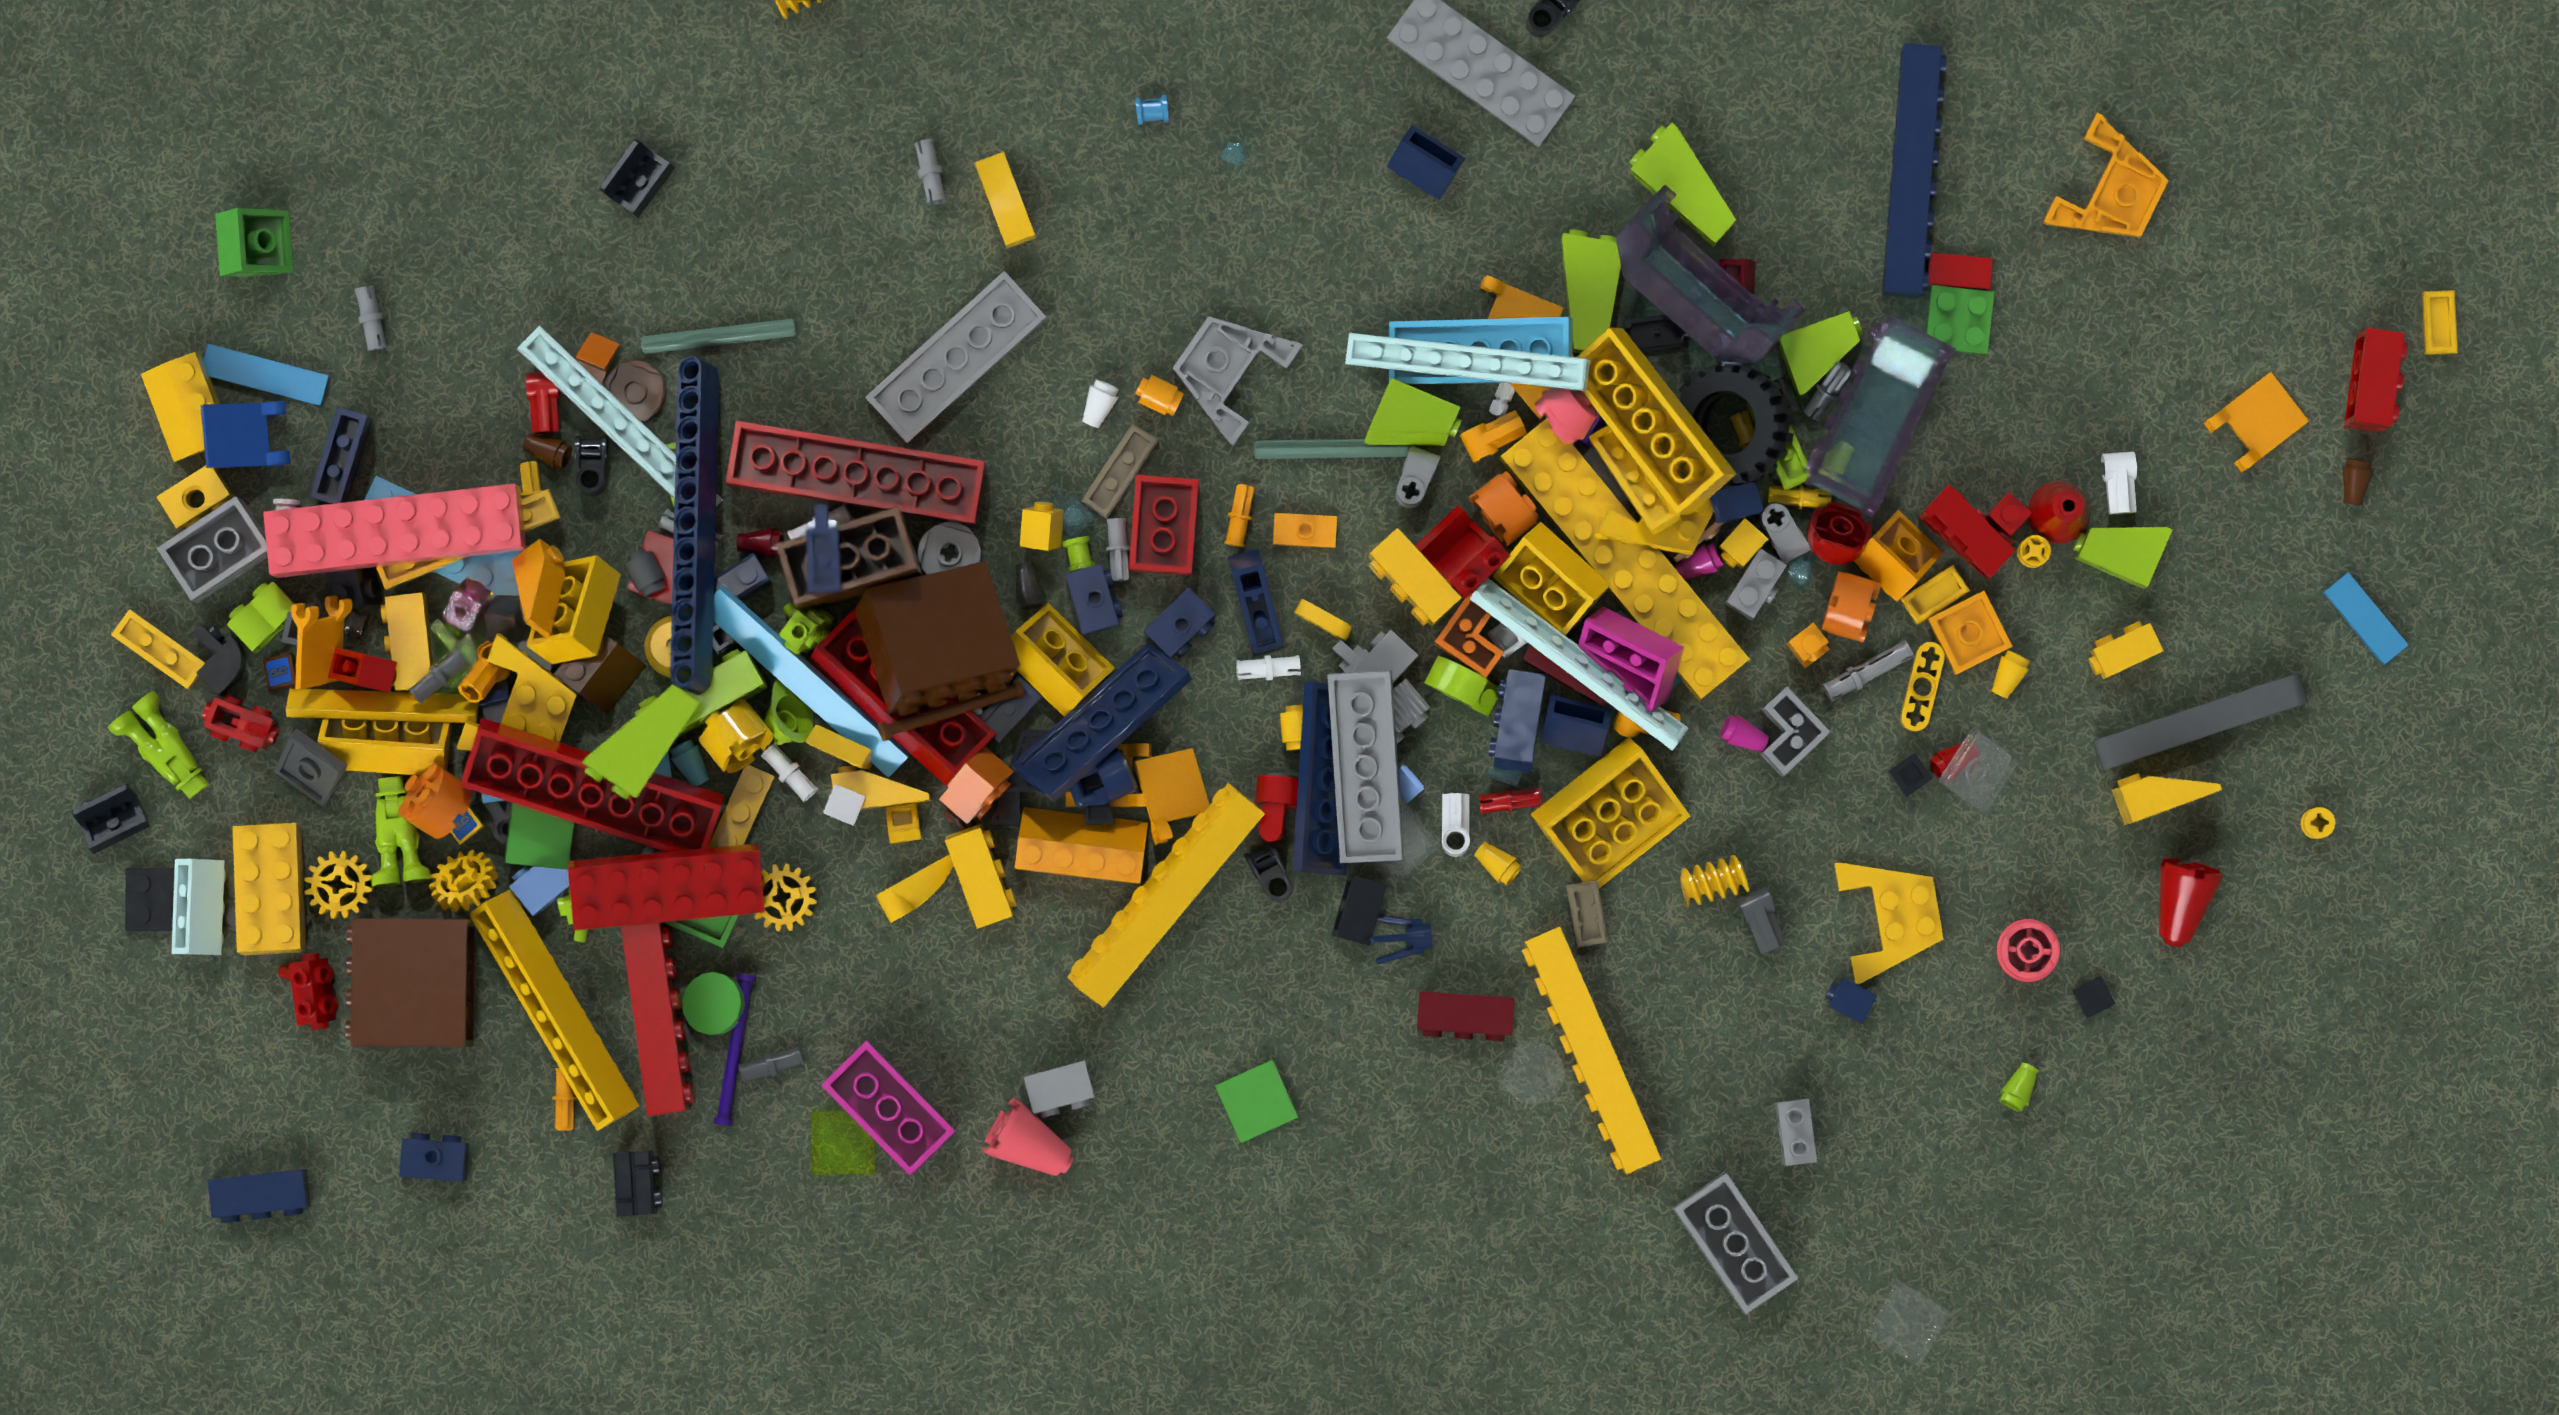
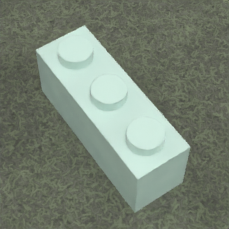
[172,859,226,955]

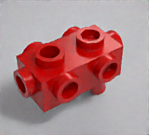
[202,695,280,753]
[278,953,339,1030]

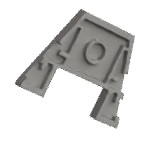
[1173,316,1303,447]

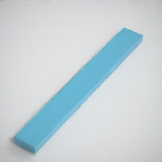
[713,585,910,778]

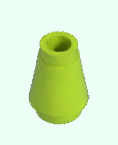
[1999,1063,2039,1112]

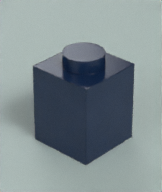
[1825,978,1877,1024]

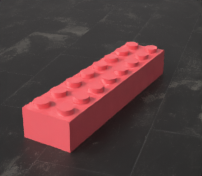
[263,484,526,578]

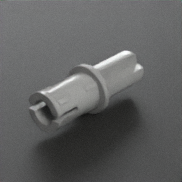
[1106,518,1130,582]

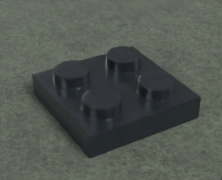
[125,868,175,931]

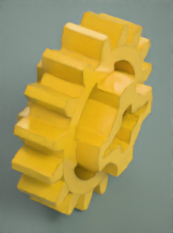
[429,850,498,913]
[304,851,374,919]
[754,864,817,932]

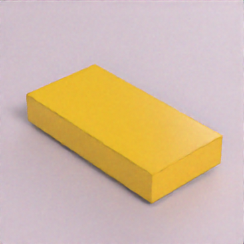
[2422,290,2458,355]
[1900,565,1970,625]

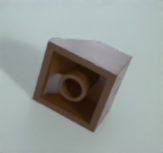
[554,633,646,715]

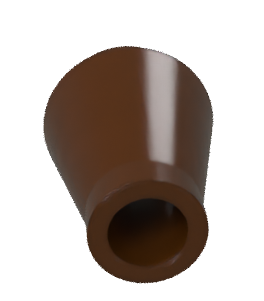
[523,433,572,470]
[2343,459,2374,505]

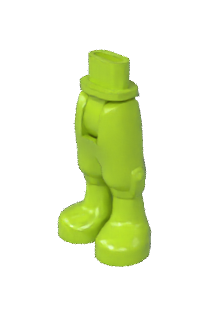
[107,690,209,800]
[371,776,431,887]

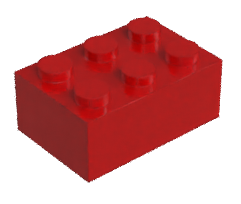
[2344,328,2408,433]
[1129,475,1199,576]

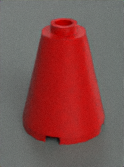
[2028,481,2090,544]
[2159,857,2224,948]

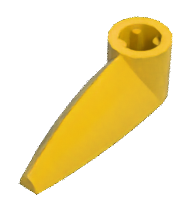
[875,854,954,923]

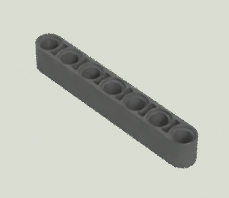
[2093,673,2308,771]

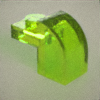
[429,619,479,692]

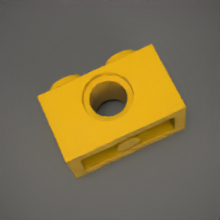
[157,465,234,531]

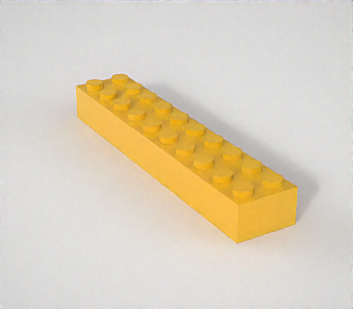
[1499,418,1750,701]

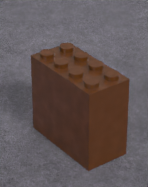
[776,507,923,610]
[855,561,1020,716]
[345,919,475,1047]

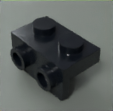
[600,139,675,218]
[326,567,383,610]
[71,784,150,854]

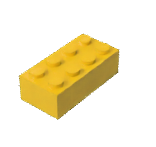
[233,823,306,956]

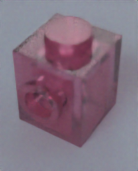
[441,577,494,634]

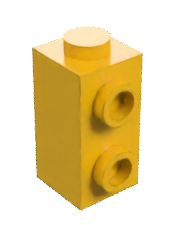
[2088,621,2164,679]

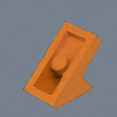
[576,332,620,385]

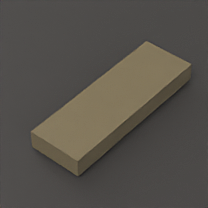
[1081,423,1159,519]

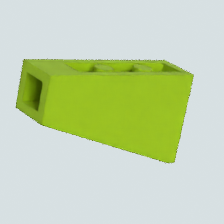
[1629,123,1736,247]
[1561,229,1625,354]
[583,685,700,800]

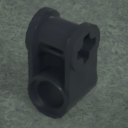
[1526,0,1581,37]
[574,436,609,497]
[1243,842,1292,903]

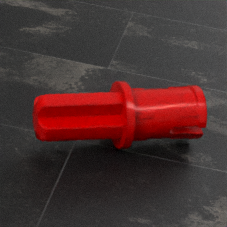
[1479,788,1542,814]

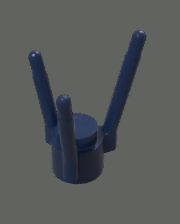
[1370,914,1432,964]

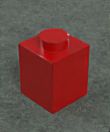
[1986,492,2032,537]

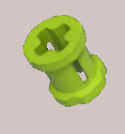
[1062,536,1096,573]

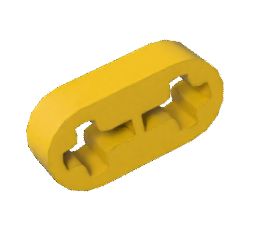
[1294,599,1353,641]

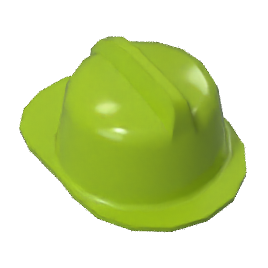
[764,679,814,745]

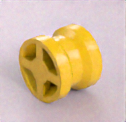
[2017,535,2051,568]
[2300,807,2336,839]

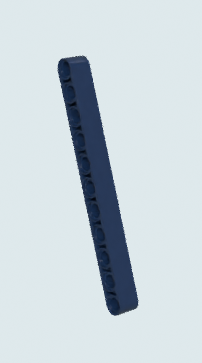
[670,356,719,694]

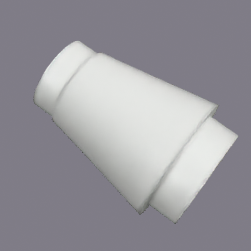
[1082,379,1119,428]

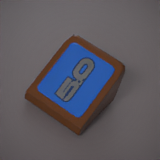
[263,653,296,691]

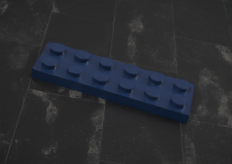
[1011,642,1192,803]
[1293,682,1347,876]

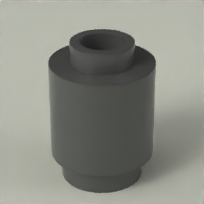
[624,548,667,597]

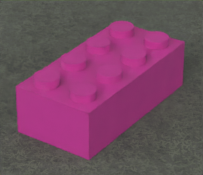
[821,1041,956,1176]

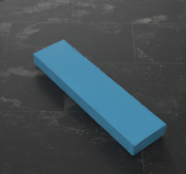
[203,344,330,406]

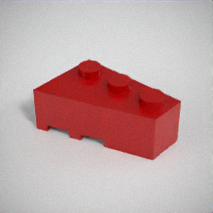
[1917,484,2016,580]

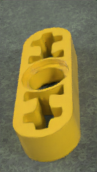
[1900,642,1945,732]

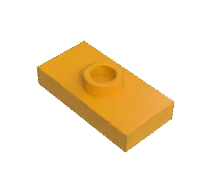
[1273,513,1337,548]

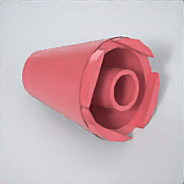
[982,1098,1074,1176]

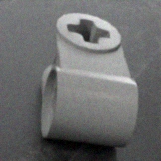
[1396,445,1441,509]
[1759,503,1810,564]

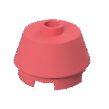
[1535,388,1597,444]
[1997,919,2060,982]

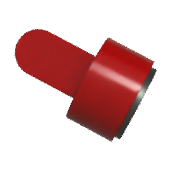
[1254,772,1299,842]

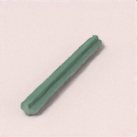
[641,319,797,354]
[1254,439,1409,459]

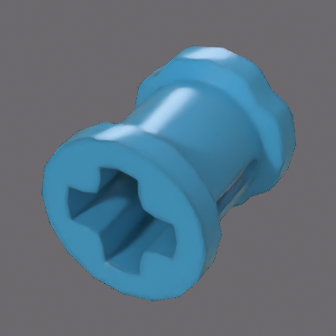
[1135,94,1169,125]

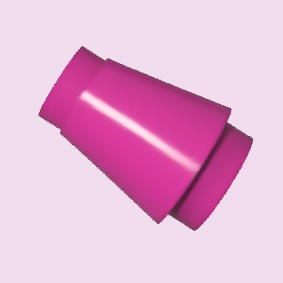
[1675,543,1724,580]
[1720,715,1769,752]

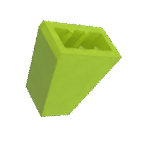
[1776,311,1863,398]
[1364,378,1462,446]
[2073,527,2173,589]

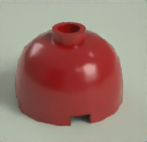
[1807,502,1872,565]

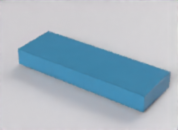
[2323,572,2408,665]

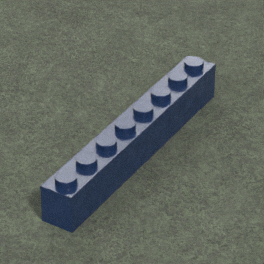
[1882,43,1947,298]

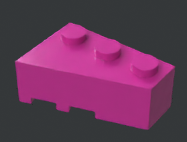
[1578,607,1684,713]

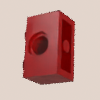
[328,647,397,693]

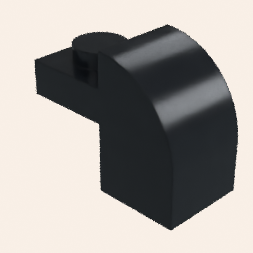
[192,624,246,696]

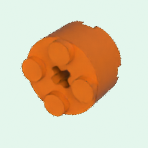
[1469,471,1540,546]
[1821,571,1881,643]
[398,763,472,839]

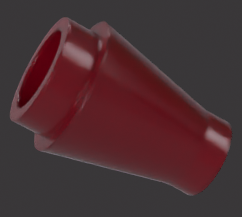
[736,528,785,559]

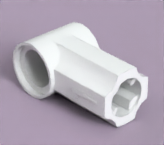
[2101,452,2137,515]
[1441,793,1470,857]

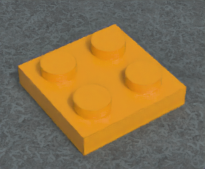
[1927,591,2013,675]

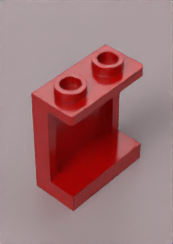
[1415,505,1511,599]

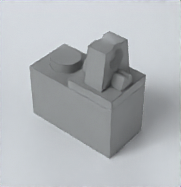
[1332,630,1418,683]

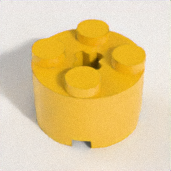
[698,699,773,773]

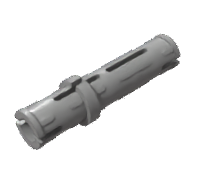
[1822,640,1914,702]

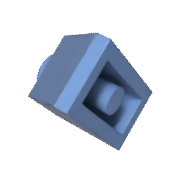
[509,866,569,916]

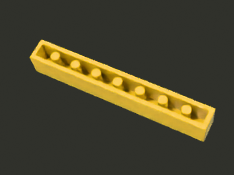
[1067,783,1265,1008]
[469,889,640,1131]
[1521,927,1661,1174]

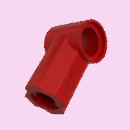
[526,372,561,434]

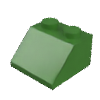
[215,208,294,277]

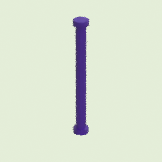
[713,973,756,1126]

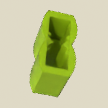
[227,582,295,654]

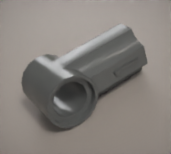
[1736,887,1786,954]

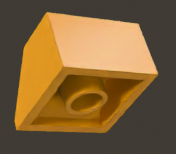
[1854,510,1944,602]

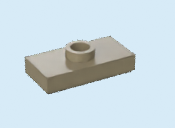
[1566,880,1608,948]

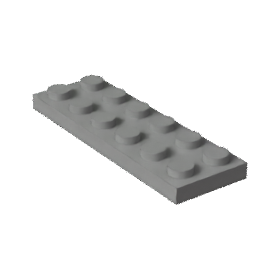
[1387,0,1575,148]
[865,271,1047,444]
[1327,670,1404,863]

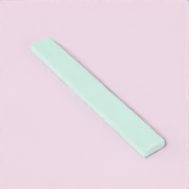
[517,325,723,507]
[1345,333,1590,391]
[1470,578,1689,751]

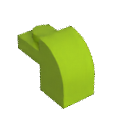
[1424,655,1499,717]

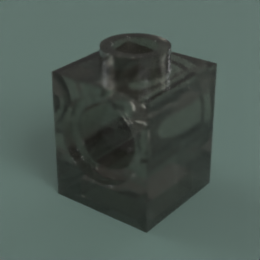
[484,595,529,643]

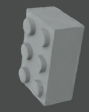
[157,496,268,603]

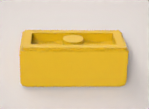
[806,725,872,770]

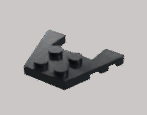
[992,730,1115,826]

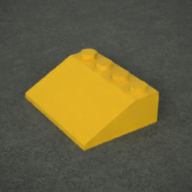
[1530,737,1691,889]

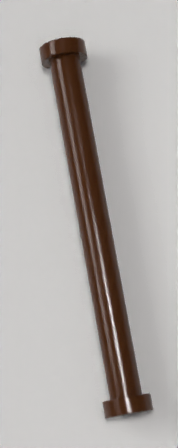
[878,680,1025,741]

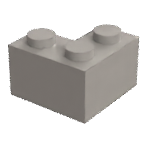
[1760,687,1830,777]

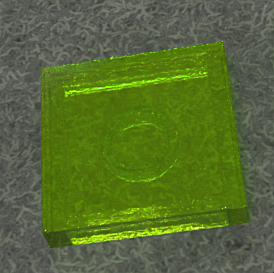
[811,1111,875,1175]

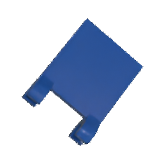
[201,401,291,468]

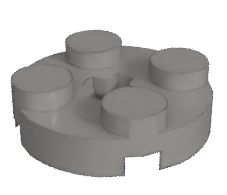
[918,522,981,574]

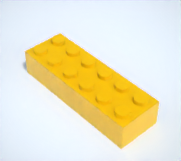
[1576,328,1736,515]

